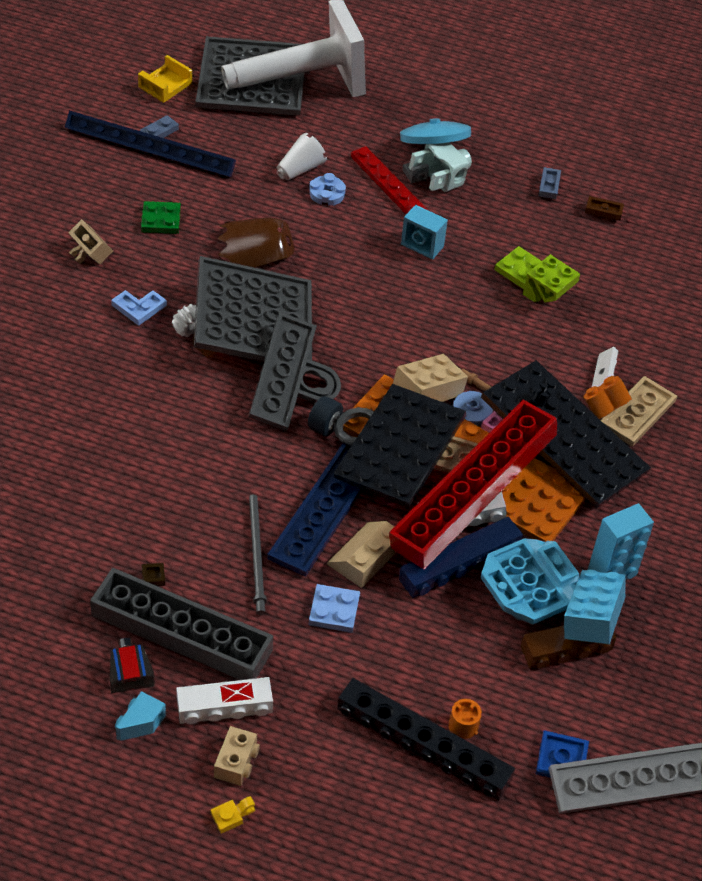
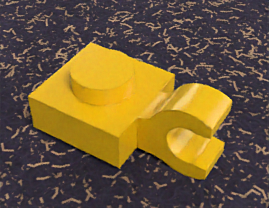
[211,796,255,834]

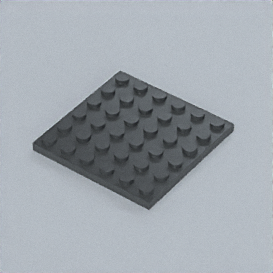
[196,36,304,116]
[194,256,312,362]

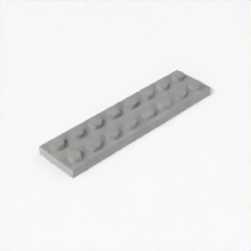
[549,743,702,814]

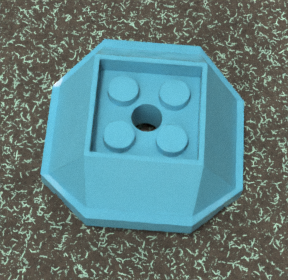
[481,538,579,624]

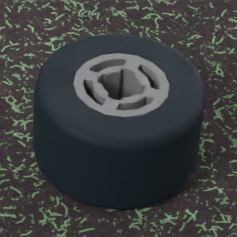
[308,396,343,436]

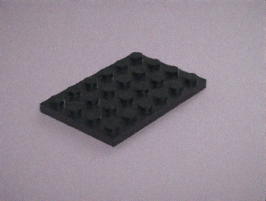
[334,384,466,508]

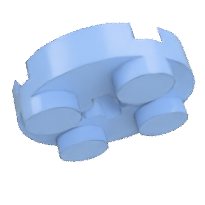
[310,173,346,205]

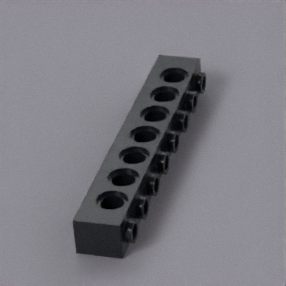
[337,678,515,801]

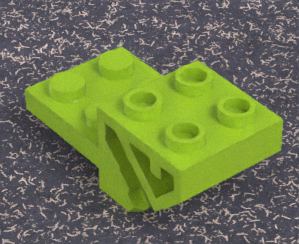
[494,246,580,302]

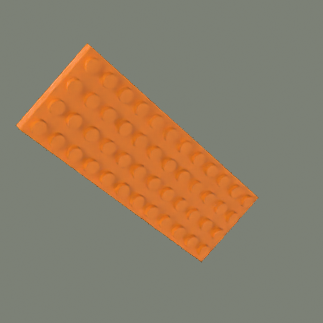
[343,374,586,542]

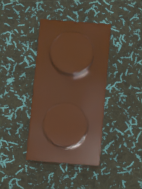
[585,196,624,221]

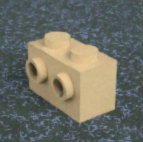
[214,726,260,786]

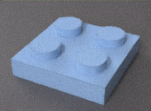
[309,584,360,633]

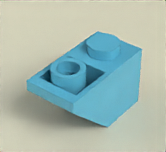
[115,691,166,741]

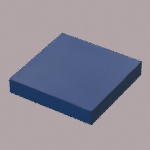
[535,730,589,778]

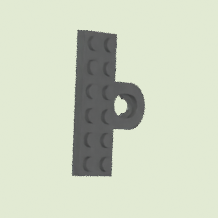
[248,312,341,431]

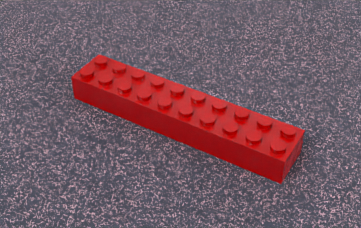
[389,400,557,569]

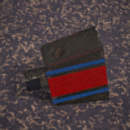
[110,638,155,694]

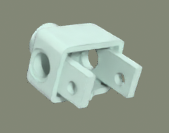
[409,142,472,192]

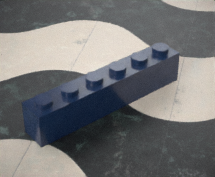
[399,516,523,598]

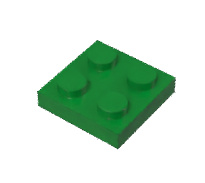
[141,201,181,234]

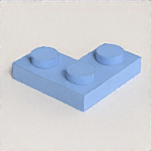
[111,290,167,326]

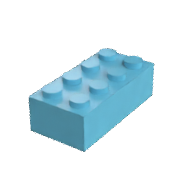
[588,503,654,579]
[564,569,626,644]

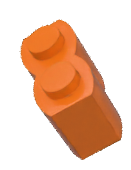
[583,376,632,419]

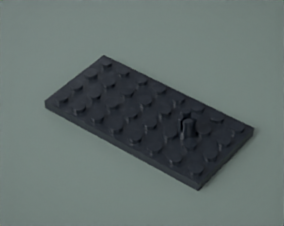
[481,360,651,509]

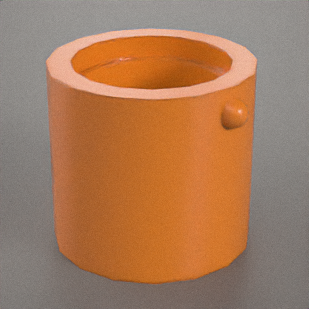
[449,699,482,739]

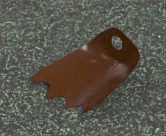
[218,217,294,268]

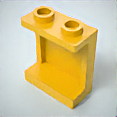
[138,55,192,103]

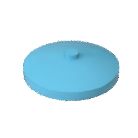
[400,118,471,144]

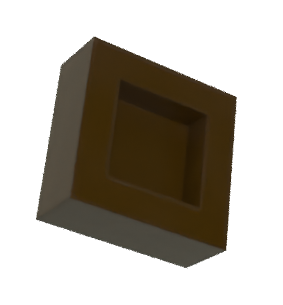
[141,562,165,586]

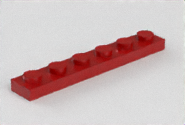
[351,146,428,214]

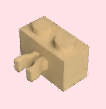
[68,219,113,264]

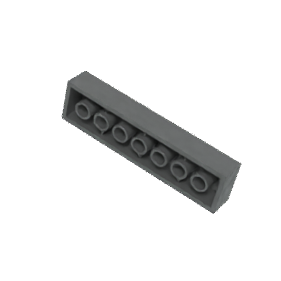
[90,567,274,680]

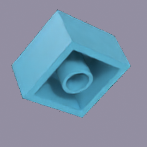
[401,205,448,260]

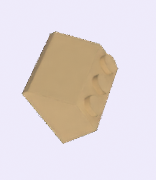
[327,521,396,588]

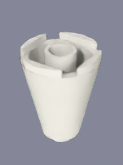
[277,133,327,180]

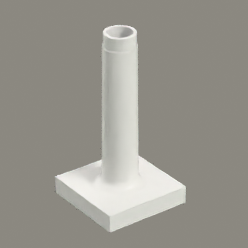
[221,0,366,97]

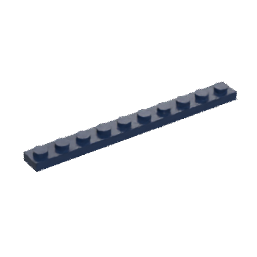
[65,110,236,177]

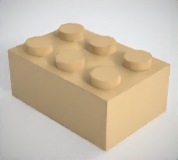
[393,354,468,402]

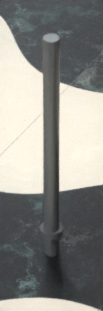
[249,494,267,615]

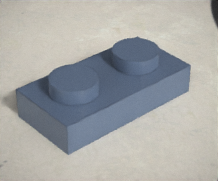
[140,115,179,138]
[539,167,561,199]

